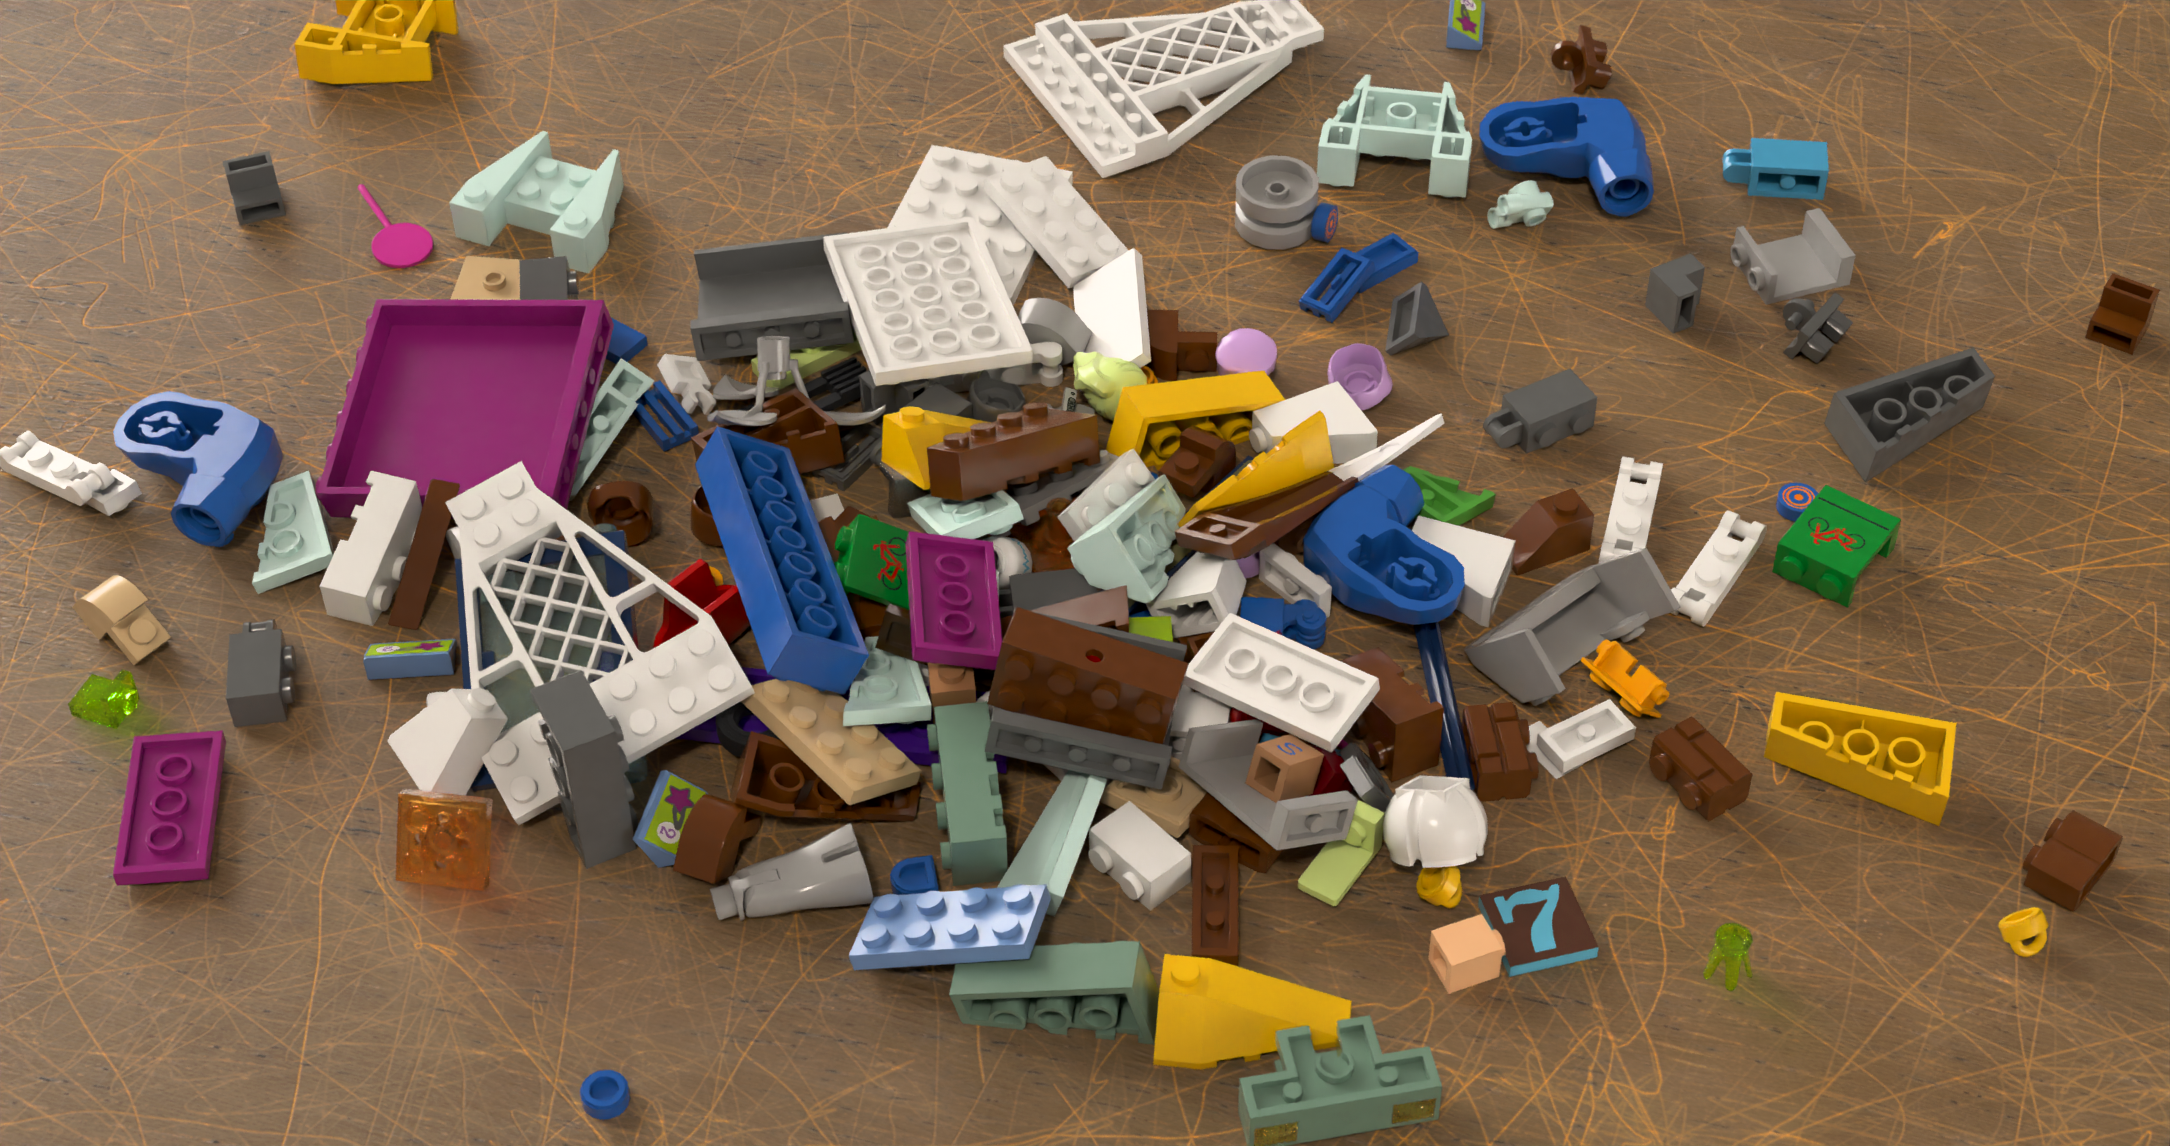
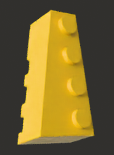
[1106,370,1285,471]

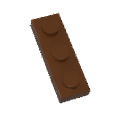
[1191,845,1238,966]

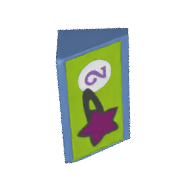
[1446,0,1485,50]
[363,639,457,680]
[633,770,708,868]

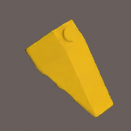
[881,406,991,490]
[1178,410,1334,527]
[1153,954,1352,1070]

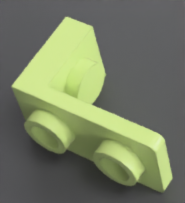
[1298,800,1384,906]

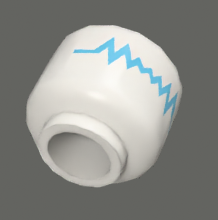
[983,536,1033,590]

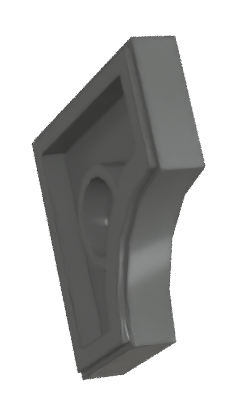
[1339,743,1394,816]

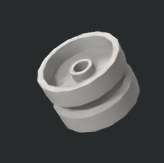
[1235,155,1319,250]

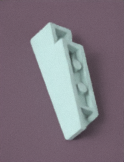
[569,358,654,501]
[997,770,1107,916]

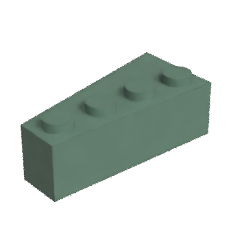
[927,701,1007,886]
[949,940,1159,1045]

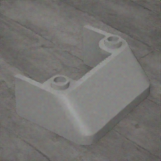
[1464,548,1681,706]

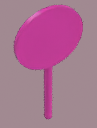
[358,184,433,268]

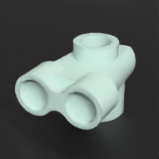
[1487,180,1553,228]

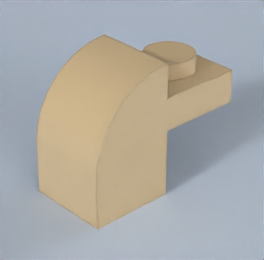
[72,575,171,665]

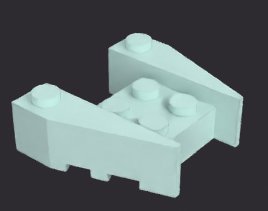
[1317,75,1472,198]
[449,131,624,274]

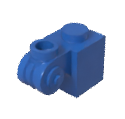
[1240,597,1327,650]

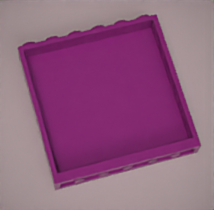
[316,299,614,519]

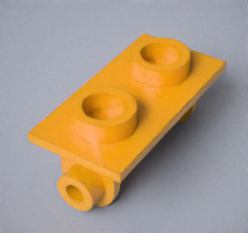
[1580,639,1669,718]

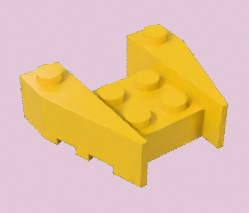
[294,0,458,84]

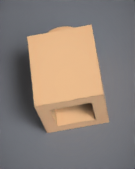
[1428,914,1505,994]

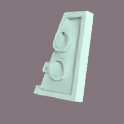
[252,471,334,594]
[843,636,932,726]

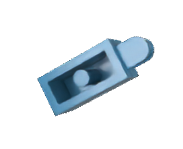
[1722,138,1829,200]

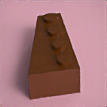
[927,402,1100,501]

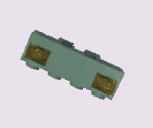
[1238,1015,1442,1146]

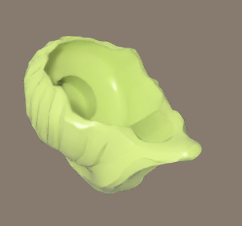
[1073,352,1147,421]

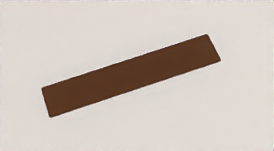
[388,479,460,630]

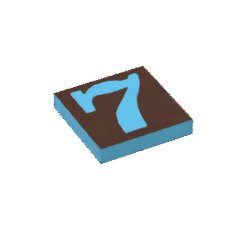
[1478,876,1599,977]

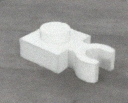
[657,354,716,415]
[86,464,142,516]

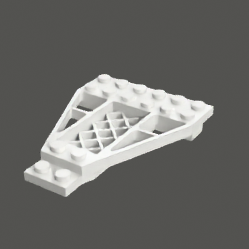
[1003,0,1324,178]
[445,461,755,826]

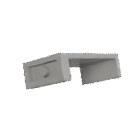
[1179,719,1358,850]

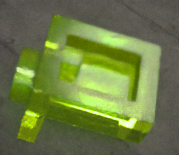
[68,669,140,729]

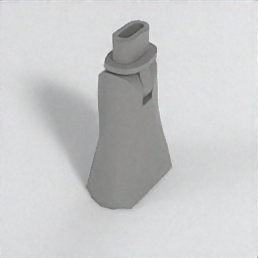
[710,823,874,921]

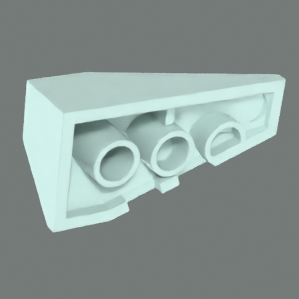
[1067,474,1186,604]

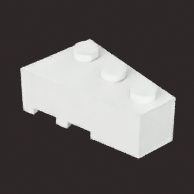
[320,471,422,626]

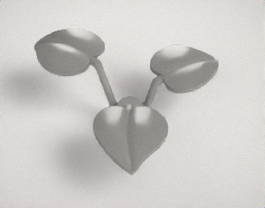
[707,336,886,426]

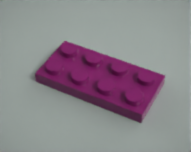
[905,531,1002,670]
[113,730,226,886]

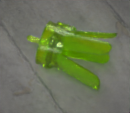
[1703,923,1753,991]

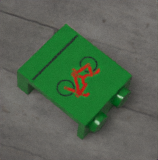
[1772,485,1901,608]
[834,514,910,610]

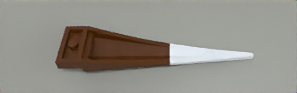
[1174,414,1444,560]

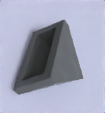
[1385,282,1449,356]

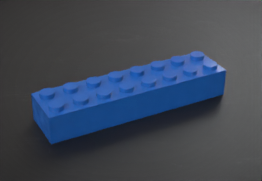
[695,426,869,694]

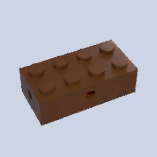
[987,607,1189,745]

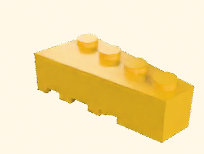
[1764,692,1956,826]

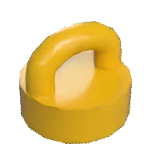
[1417,865,1462,909]
[1998,907,2049,957]

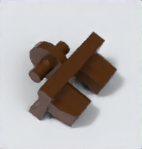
[1551,25,1612,95]

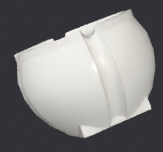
[1383,775,1488,868]

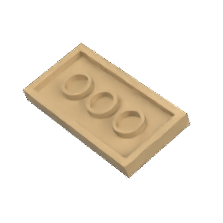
[741,679,921,805]

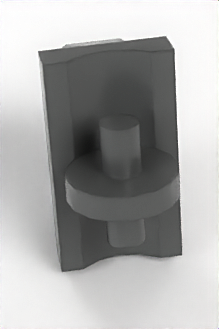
[1783,292,1853,364]

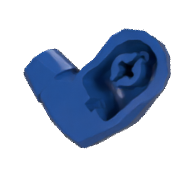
[1479,97,1654,217]
[113,391,283,547]
[1303,465,1465,625]

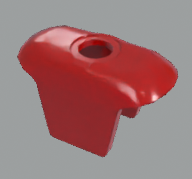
[653,559,750,648]

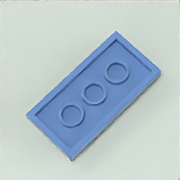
[849,884,1051,970]

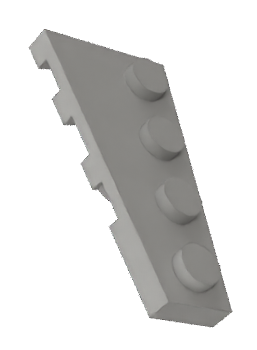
[989,450,1119,537]

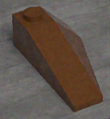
[730,731,921,821]

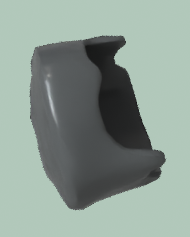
[967,370,1026,422]

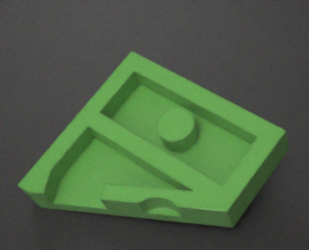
[1404,466,1496,526]

